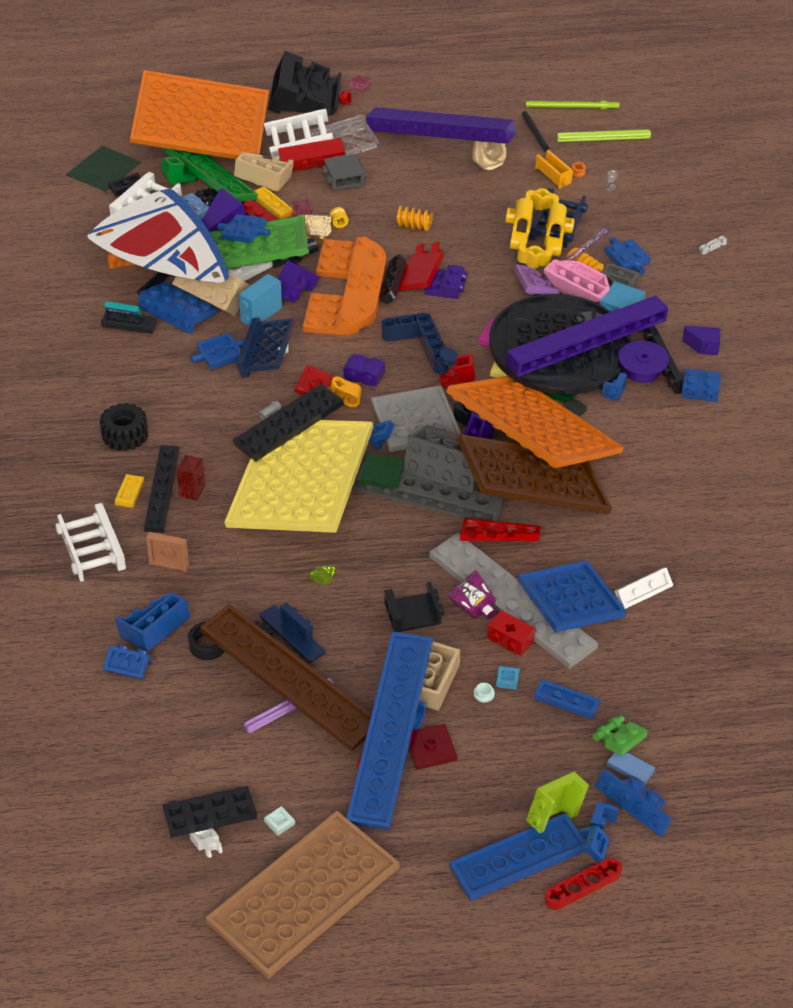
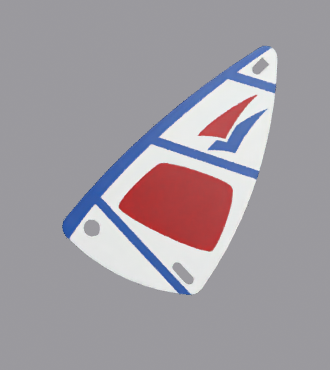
[88,189,229,283]

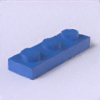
[534,679,601,720]

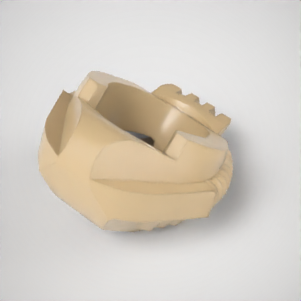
[473,141,506,171]

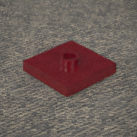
[409,724,457,770]

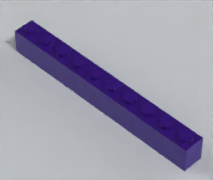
[366,107,516,144]
[506,295,668,377]

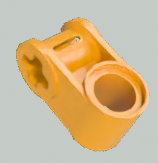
[328,377,362,407]

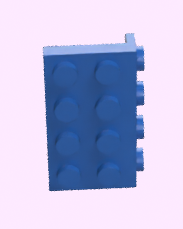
[138,282,218,334]

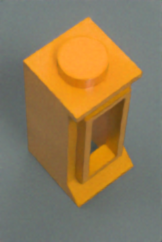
[535,150,573,189]

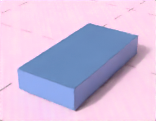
[607,752,655,785]

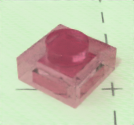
[350,74,371,92]

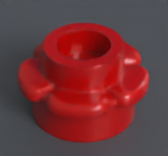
[339,90,352,106]

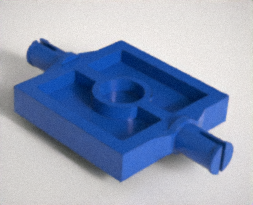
[218,214,270,243]
[604,237,651,275]
[190,333,245,370]

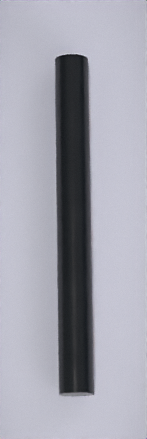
[522,111,550,152]

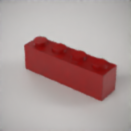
[278,138,345,172]

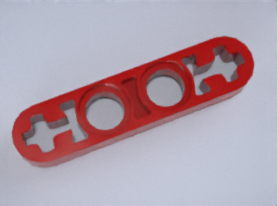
[545,858,622,910]

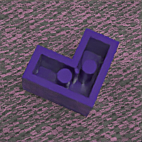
[277,260,320,303]

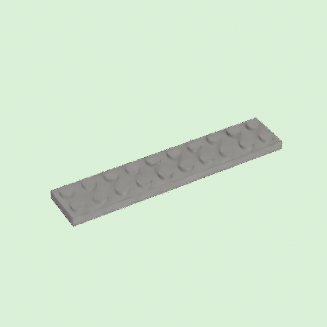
[429,533,598,669]

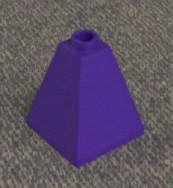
[201,188,246,232]

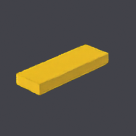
[255,186,294,219]

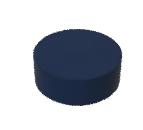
[439,348,458,365]

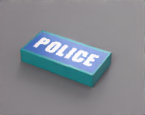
[104,301,142,315]

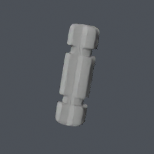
[698,235,727,255]

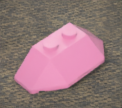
[544,259,610,302]

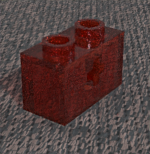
[177,455,205,501]

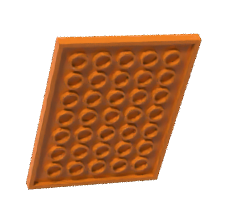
[130,70,269,159]
[446,376,624,468]

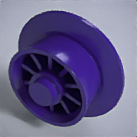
[619,341,669,383]

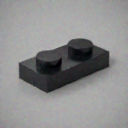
[108,173,142,196]

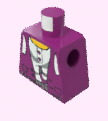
[447,570,496,619]

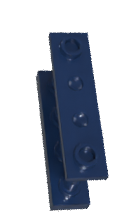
[528,188,588,248]

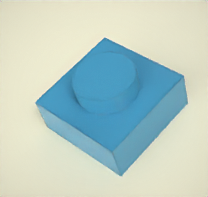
[496,666,520,690]

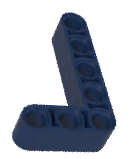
[381,313,449,374]

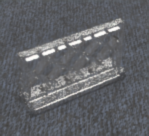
[310,114,380,155]

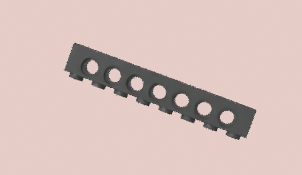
[352,461,503,521]

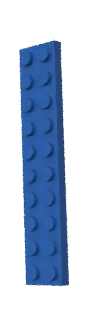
[347,631,433,831]

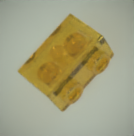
[298,215,332,239]

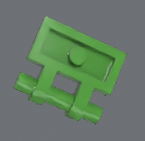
[593,715,647,756]

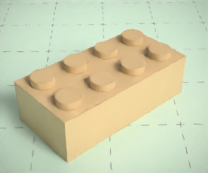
[172,272,250,316]

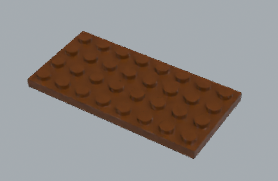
[457,434,612,514]

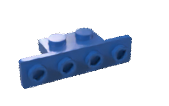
[595,769,672,836]

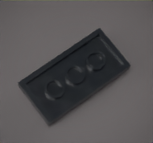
[162,786,257,838]

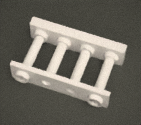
[264,109,333,161]
[109,172,182,215]
[55,503,126,582]

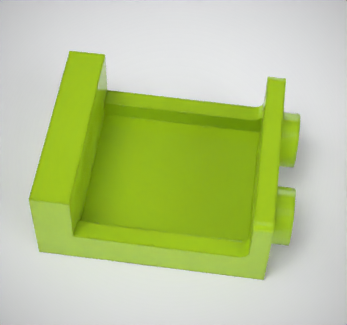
[526,772,589,833]

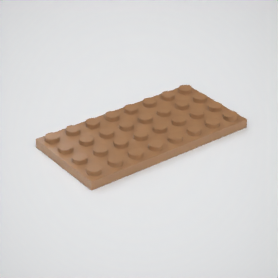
[205,811,400,979]

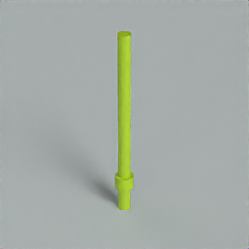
[526,100,619,110]

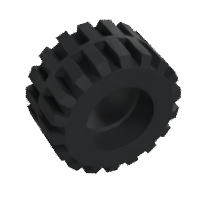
[100,403,148,451]

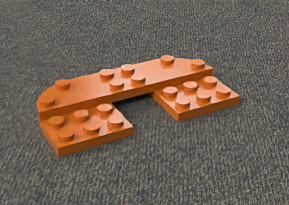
[303,237,386,335]

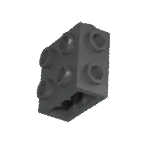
[322,154,366,191]

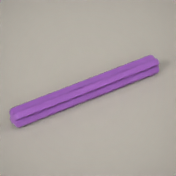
[243,677,334,733]

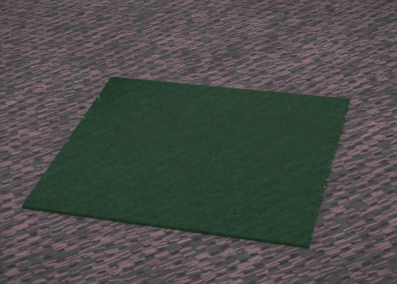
[66,145,141,192]

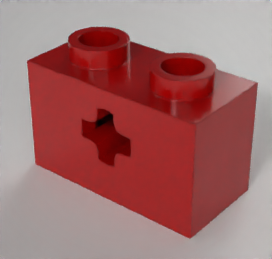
[487,610,535,656]

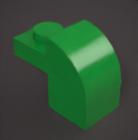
[161,157,197,186]

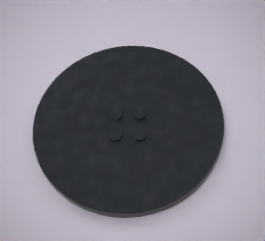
[489,294,631,395]

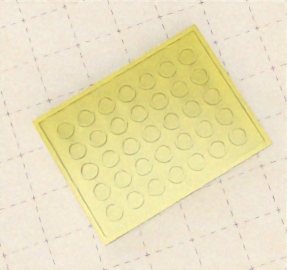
[225,420,373,533]

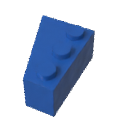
[115,592,190,652]

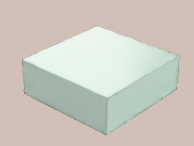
[264,806,295,836]

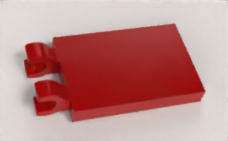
[398,242,444,291]

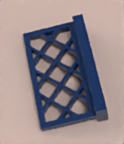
[236,318,295,378]

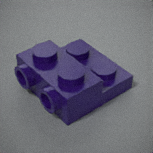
[425,265,467,299]

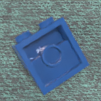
[681,368,721,402]

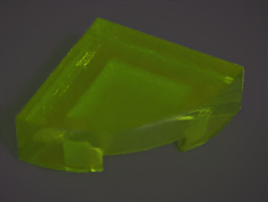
[309,566,336,585]

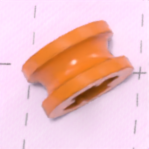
[571,162,586,177]

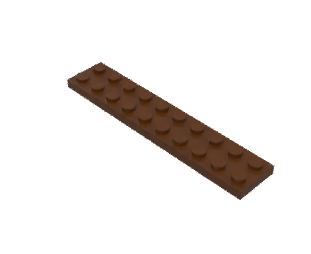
[200,604,372,752]

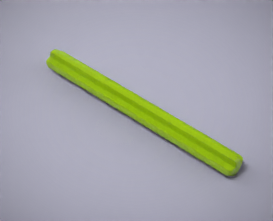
[557,129,651,142]

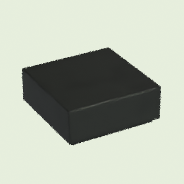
[562,398,587,417]

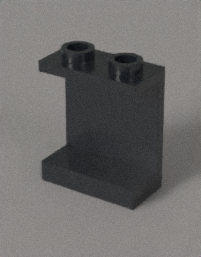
[384,582,444,632]

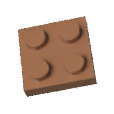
[146,532,189,572]

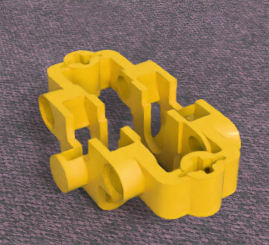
[505,188,574,268]

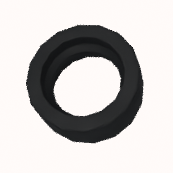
[188,621,225,660]

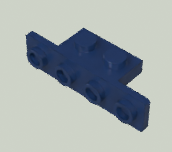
[260,602,325,663]

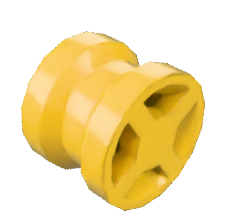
[329,207,349,228]

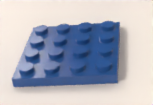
[517,560,626,633]

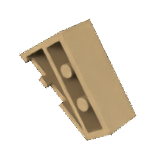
[234,152,294,191]

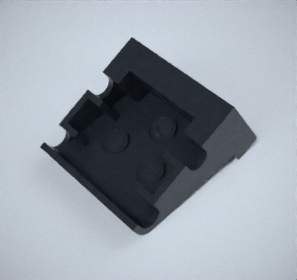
[268,51,342,116]

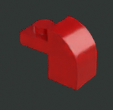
[440,353,475,387]

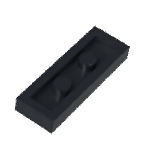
[101,310,157,334]

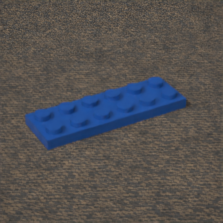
[449,813,586,901]

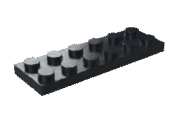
[233,384,344,462]

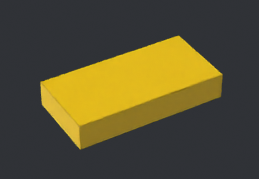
[114,474,145,508]

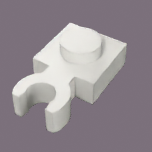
[190,828,222,858]

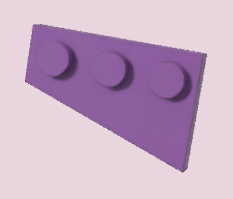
[514,264,560,295]

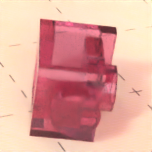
[292,199,313,226]

